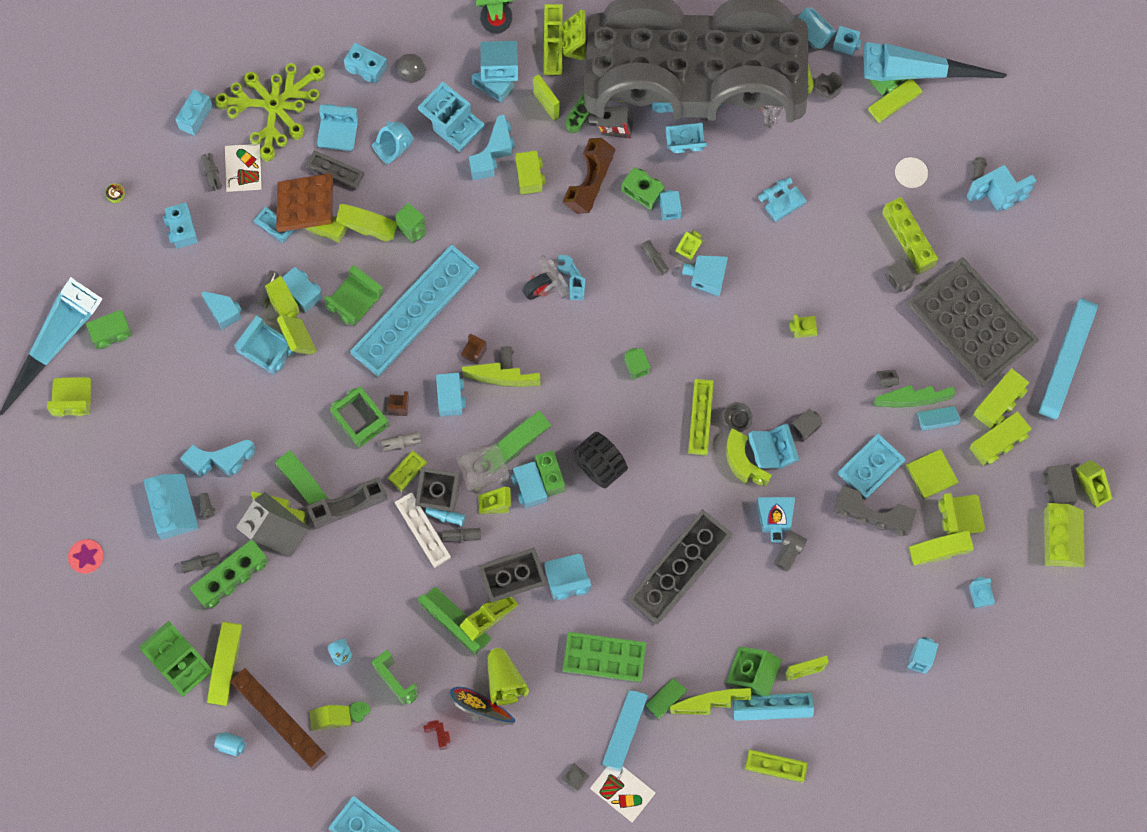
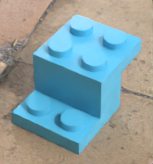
[418,81,485,153]
[967,165,1036,211]

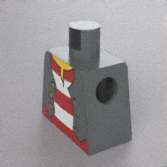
[589,106,633,138]

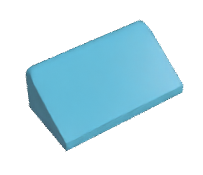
[917,406,961,431]

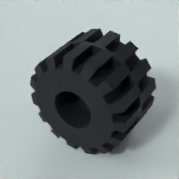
[573,431,628,489]

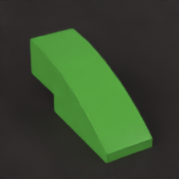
[275,450,329,505]

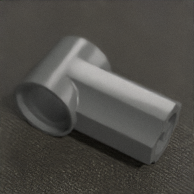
[773,530,808,572]

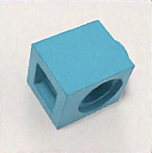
[832,26,862,56]
[659,190,682,221]

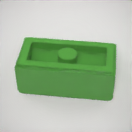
[645,678,687,720]

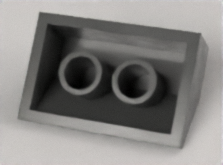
[479,547,547,603]

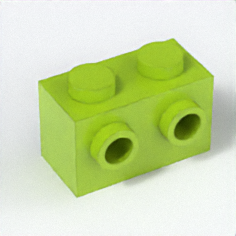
[515,151,546,195]

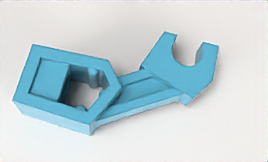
[558,255,586,300]

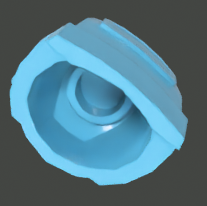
[372,121,414,165]

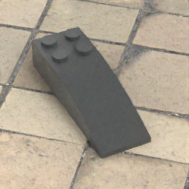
[627,509,734,625]

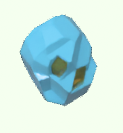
[327,639,353,667]

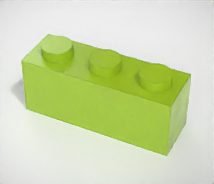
[973,368,1030,429]
[969,411,1032,466]

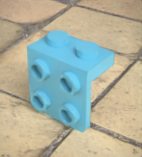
[317,104,359,151]
[665,123,707,153]
[748,424,799,469]
[544,554,591,601]

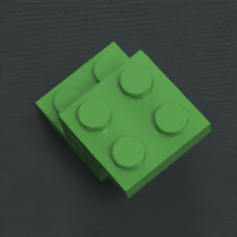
[138,621,212,697]

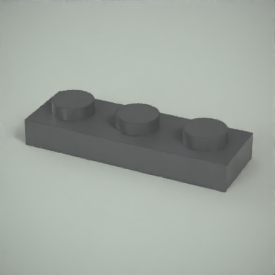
[306,150,364,190]

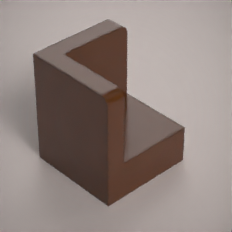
[461,334,487,365]
[387,391,409,416]

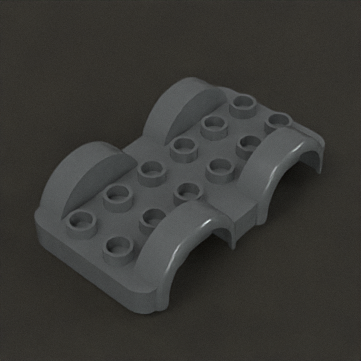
[584,0,808,123]

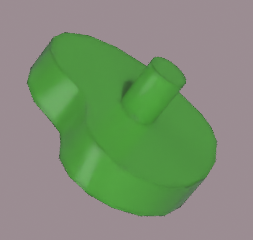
[350,702,371,723]

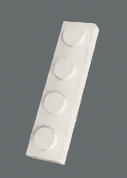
[395,492,451,569]

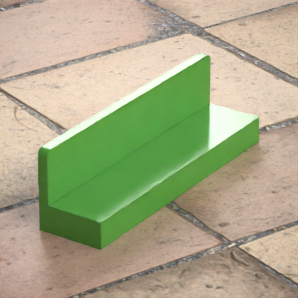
[418,587,491,656]

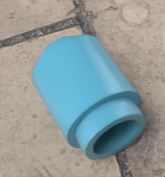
[214,732,246,757]

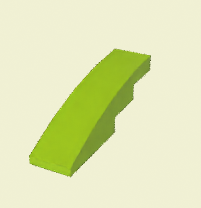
[544,4,563,75]
[462,363,541,387]
[207,621,243,706]
[670,688,751,715]

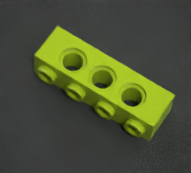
[882,197,939,274]

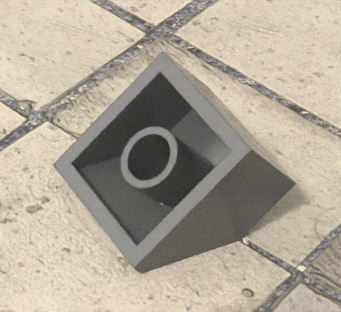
[415,467,463,512]

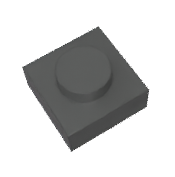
[876,370,899,387]
[561,763,589,792]

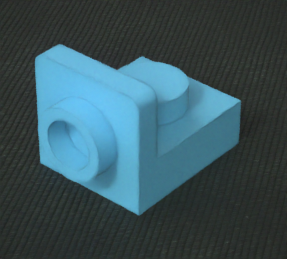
[969,577,995,609]

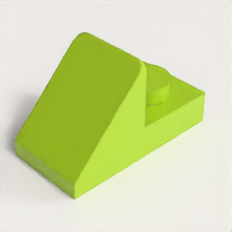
[478,487,511,514]

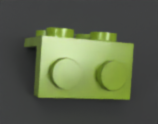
[562,9,586,61]
[47,377,92,417]
[938,493,985,535]

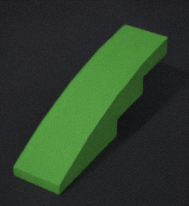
[874,385,955,408]
[478,410,551,476]

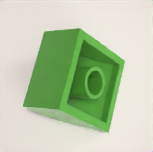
[726,647,782,697]

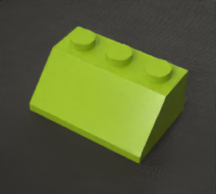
[1044,503,1085,567]

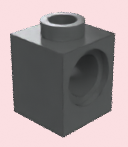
[885,259,915,293]
[791,408,822,442]

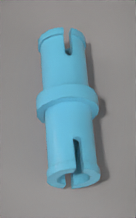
[425,508,466,526]

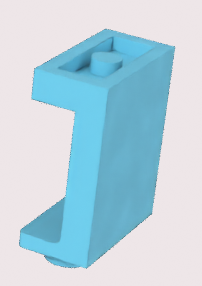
[481,41,518,82]
[234,315,294,375]

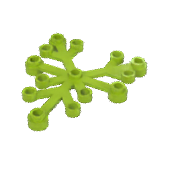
[215,63,325,161]

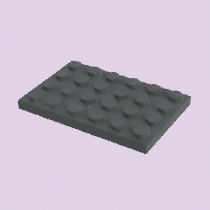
[906,257,1039,388]

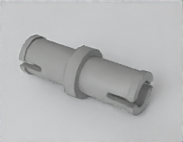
[381,431,422,452]

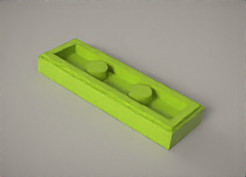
[868,79,923,123]
[745,749,808,783]

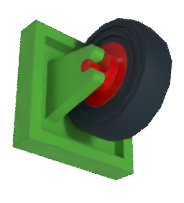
[475,0,513,34]

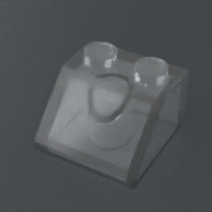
[456,443,510,494]

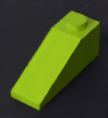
[265,276,300,318]

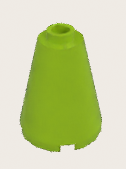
[487,648,529,706]

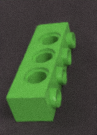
[190,540,268,610]

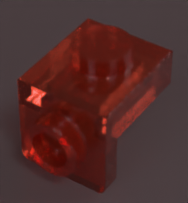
[423,720,451,750]

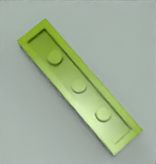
[688,379,714,456]

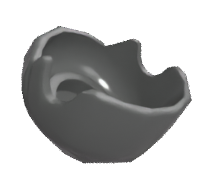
[396,54,426,83]
[814,72,844,99]
[723,402,753,432]

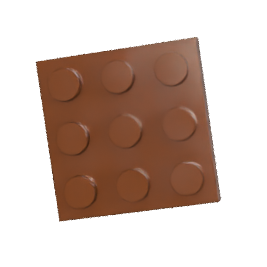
[276,173,333,232]

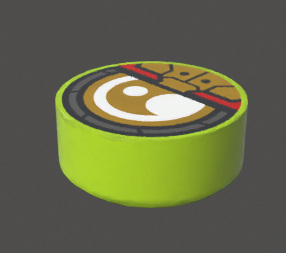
[105,183,125,203]

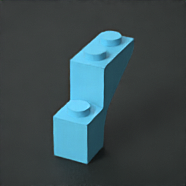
[468,115,515,180]
[180,440,256,478]

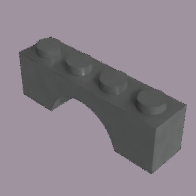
[306,477,388,529]
[833,486,917,536]

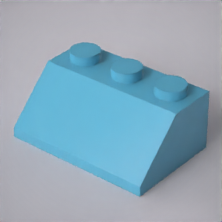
[143,474,199,540]

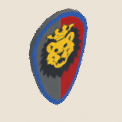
[449,686,515,725]

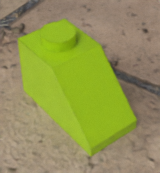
[1075,460,1113,508]

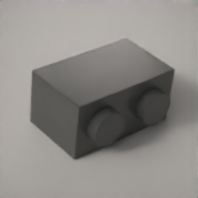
[1041,464,1078,506]

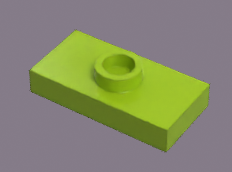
[387,450,428,492]

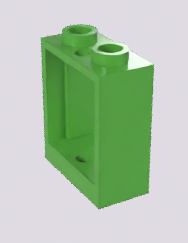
[330,386,389,449]

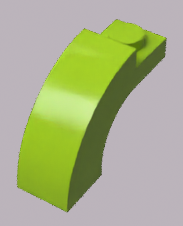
[726,428,772,487]

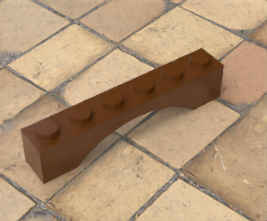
[230,668,328,771]

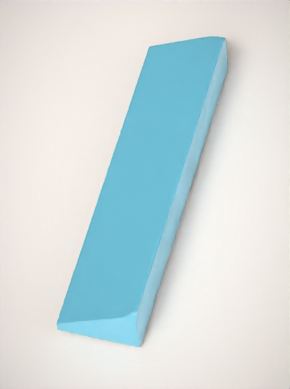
[602,690,648,772]
[733,693,814,721]

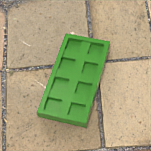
[563,632,646,683]

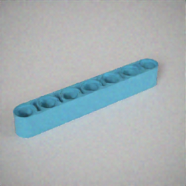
[1038,298,1098,420]

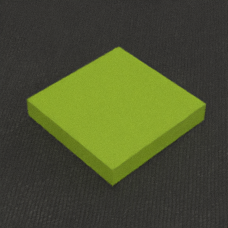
[533,74,560,121]
[277,315,317,355]
[906,449,959,500]
[785,655,829,681]

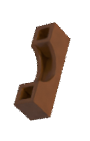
[563,137,616,214]

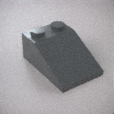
[236,492,310,557]

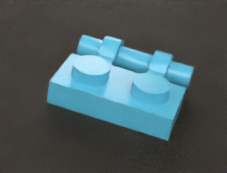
[758,177,807,222]

